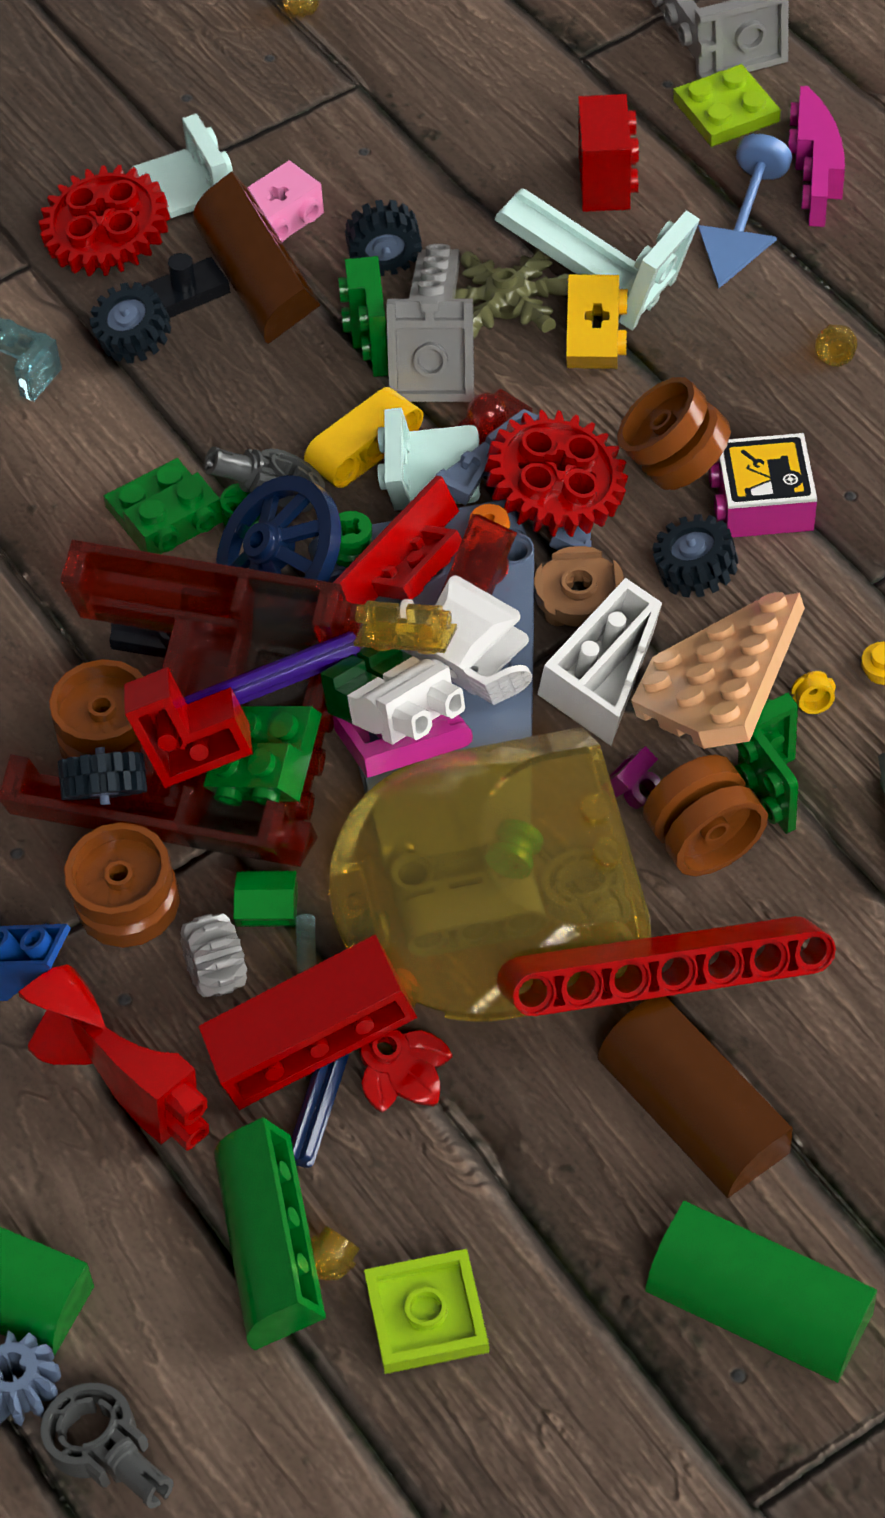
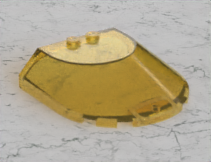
[329,727,651,1022]

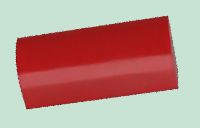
[198,934,418,1110]

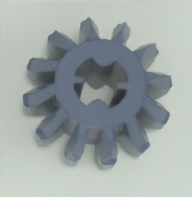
[0,1331,61,1427]

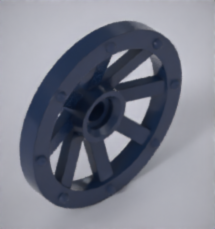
[216,475,341,625]

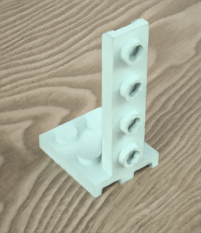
[495,189,700,331]

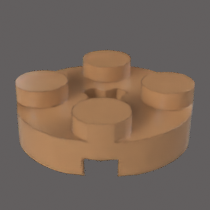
[534,546,624,626]

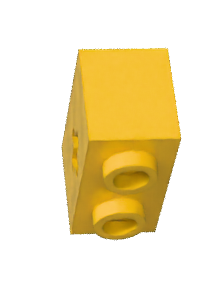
[566,274,628,369]

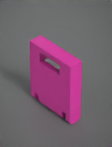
[333,714,473,778]

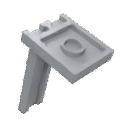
[651,0,789,80]
[386,244,474,402]

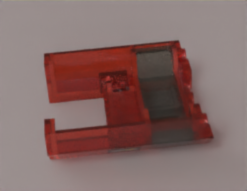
[0,540,365,867]

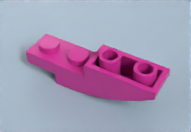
[789,86,845,227]

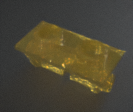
[354,600,457,654]

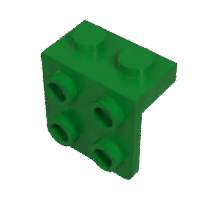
[735,693,798,834]

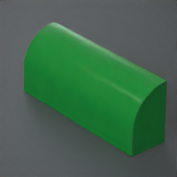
[214,1117,326,1350]
[645,1201,877,1383]
[0,1227,95,1356]

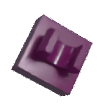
[597,746,661,809]

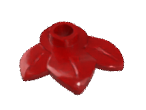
[359,1029,453,1113]

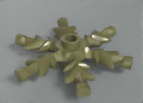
[454,249,588,338]

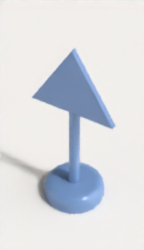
[698,134,792,288]

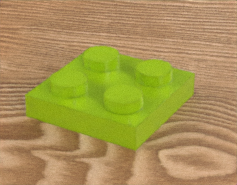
[673,64,781,147]
[364,1249,489,1374]

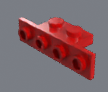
[326,476,464,625]

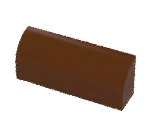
[193,172,321,344]
[597,996,793,1198]

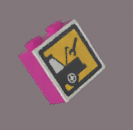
[708,433,817,538]

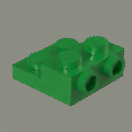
[338,256,388,377]
[103,458,223,560]
[203,706,322,807]

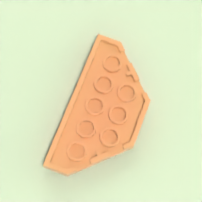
[631,592,805,749]

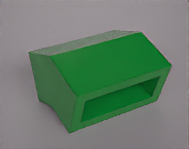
[233,871,298,927]

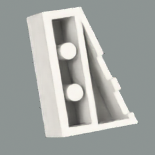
[537,578,662,746]

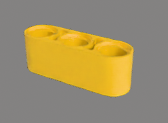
[304,387,424,488]

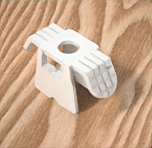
[397,575,532,705]

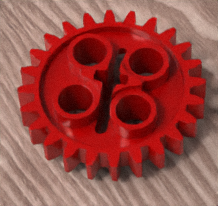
[39,165,171,276]
[484,410,628,537]

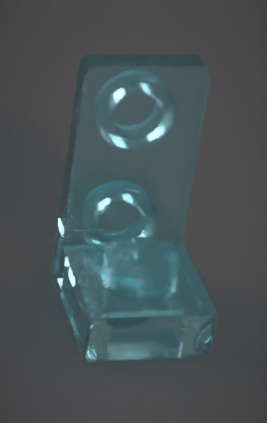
[0,318,62,401]

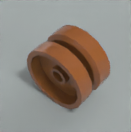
[617,377,731,490]
[49,659,149,763]
[643,754,768,877]
[64,822,180,948]

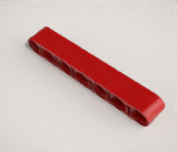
[496,916,836,1016]

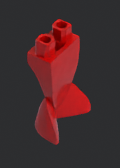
[19,964,210,1151]

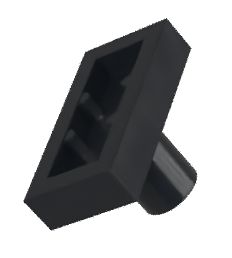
[142,253,231,318]

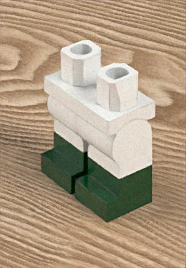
[320,634,465,745]

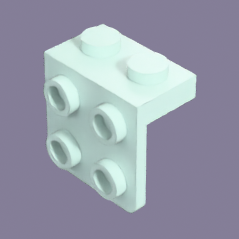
[131,114,233,218]
[378,407,480,511]

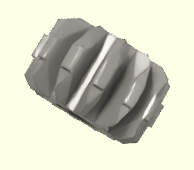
[180,913,247,997]

